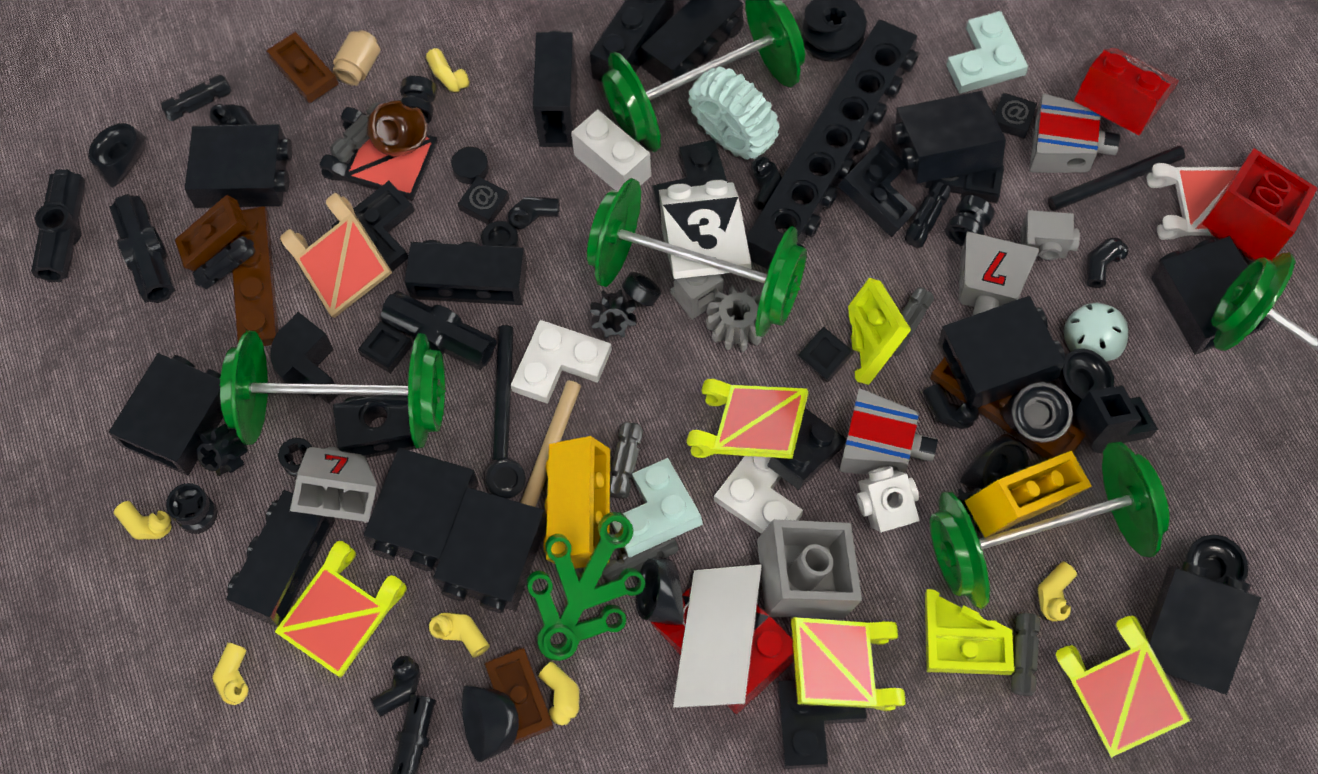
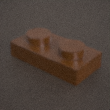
[266,32,338,104]
[175,195,247,271]
[484,648,554,745]

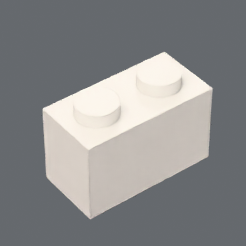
[571,109,651,191]

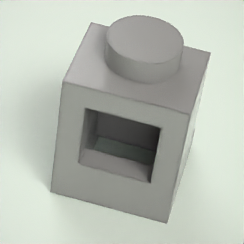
[1020,210,1080,260]
[670,274,724,320]

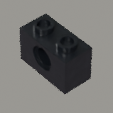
[333,395,418,458]

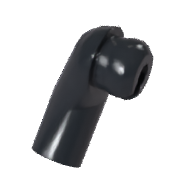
[210,104,257,126]
[751,156,782,211]
[508,196,560,229]
[1086,237,1129,288]
[923,384,979,429]
[371,656,421,717]

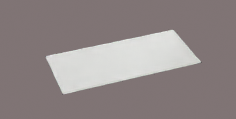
[673,564,762,708]

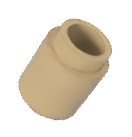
[332,30,380,86]

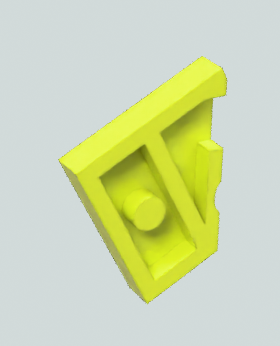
[848,277,911,385]
[925,589,1014,675]

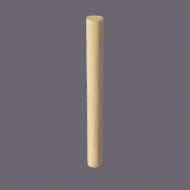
[520,381,581,507]

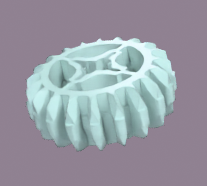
[688,66,780,160]

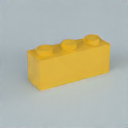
[543,436,610,569]
[965,450,1092,538]

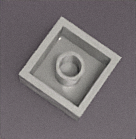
[757,519,862,619]

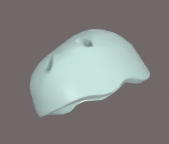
[1064,302,1128,362]

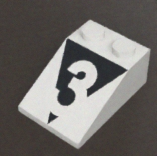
[659,180,752,279]

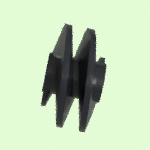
[802,0,867,60]

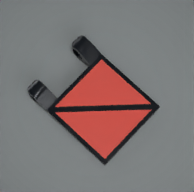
[319,107,438,201]

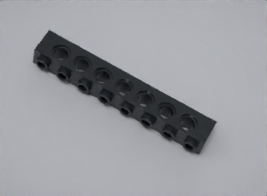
[746,19,919,270]

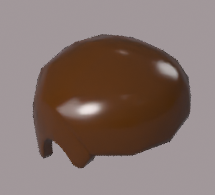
[367,100,428,157]

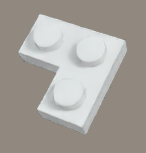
[510,320,612,404]
[714,456,803,534]

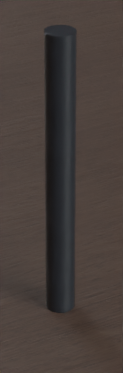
[1048,145,1185,211]
[492,325,514,461]

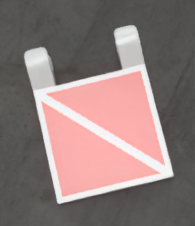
[1146,163,1240,240]

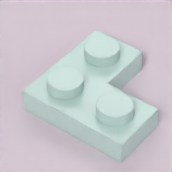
[946,11,1028,94]
[612,458,703,558]

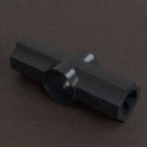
[31,169,85,282]
[110,194,176,303]
[380,291,497,370]

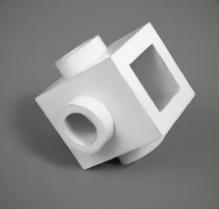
[856,466,920,532]

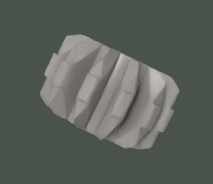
[706,285,769,352]

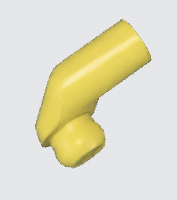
[426,48,470,92]
[114,501,171,540]
[1037,561,1077,622]
[429,613,490,658]
[212,643,248,705]
[538,661,579,725]

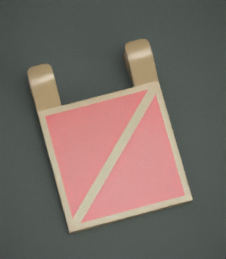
[280,193,392,318]

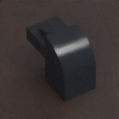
[270,312,339,404]
[1074,385,1158,453]

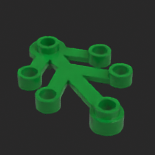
[526,512,645,661]

